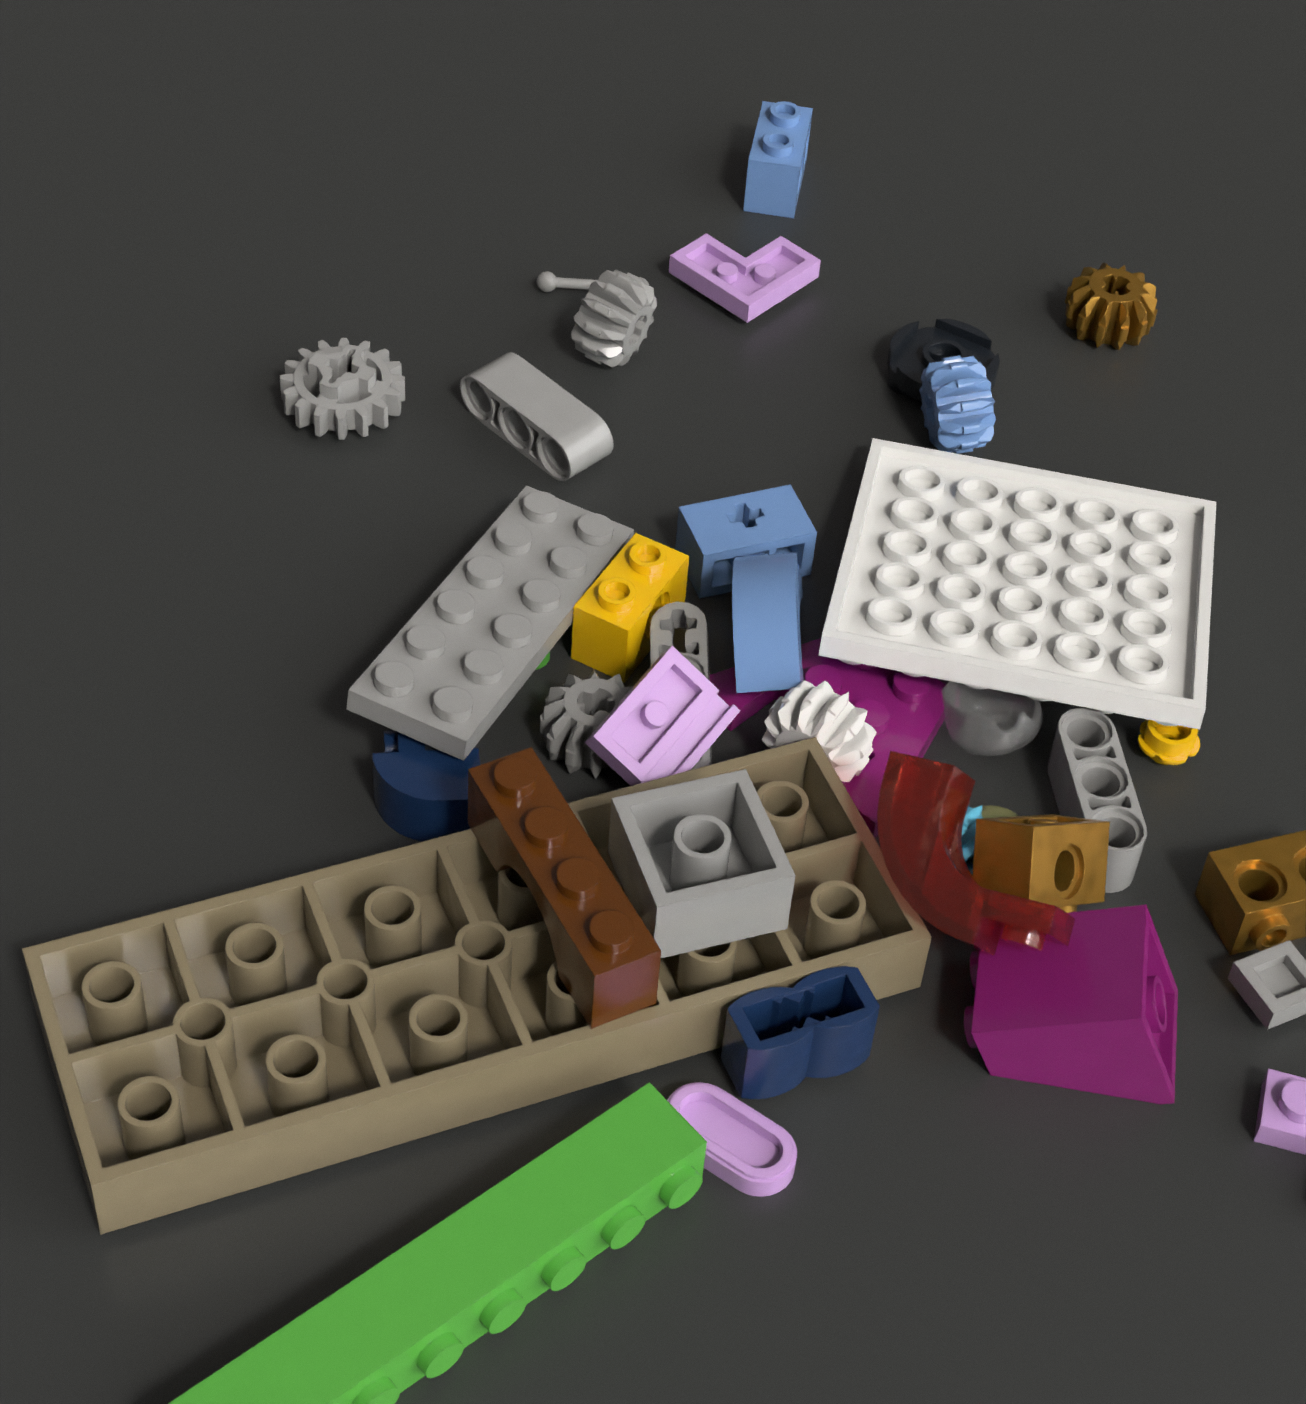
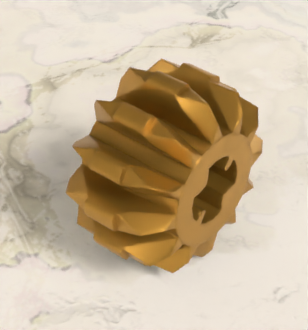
[1065,263,1158,350]

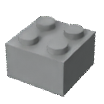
[608,769,796,958]

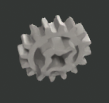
[280,338,405,440]

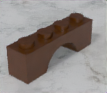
[468,747,661,1029]

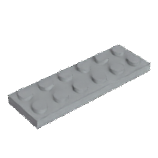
[346,485,634,761]

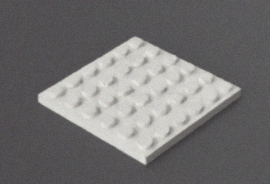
[818,438,1216,730]

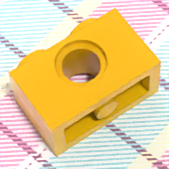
[571,533,689,683]

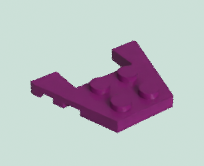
[710,638,955,838]

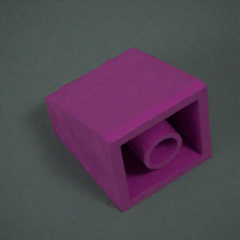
[964,904,1178,1104]

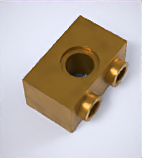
[971,814,1110,919]

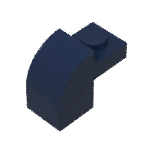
[372,730,480,842]

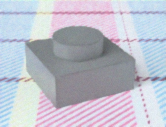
[1228,940,1306,1030]

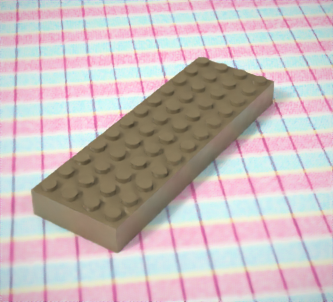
[22,737,932,1235]

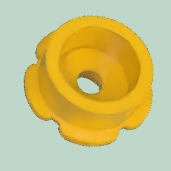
[1138,719,1200,765]

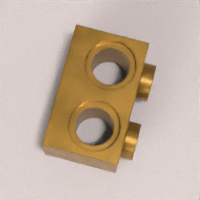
[1195,830,1306,955]

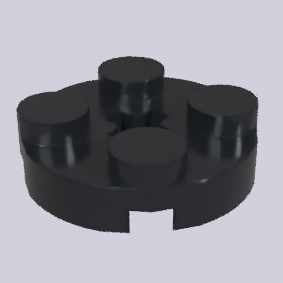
[887,319,1000,402]

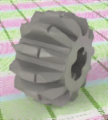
[571,270,657,368]
[540,669,632,779]

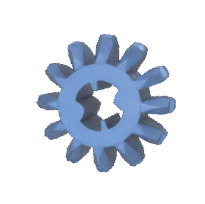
[919,355,996,454]

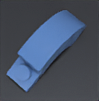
[732,552,804,693]

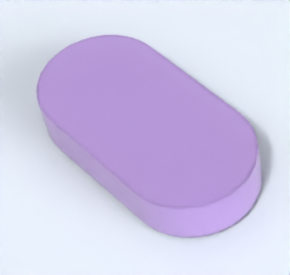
[667,1082,797,1197]

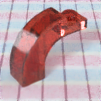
[877,751,1075,956]

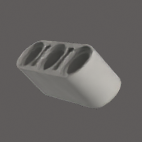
[460,352,613,481]
[1047,707,1147,893]

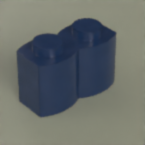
[721,966,880,1099]

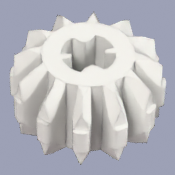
[762,680,877,782]

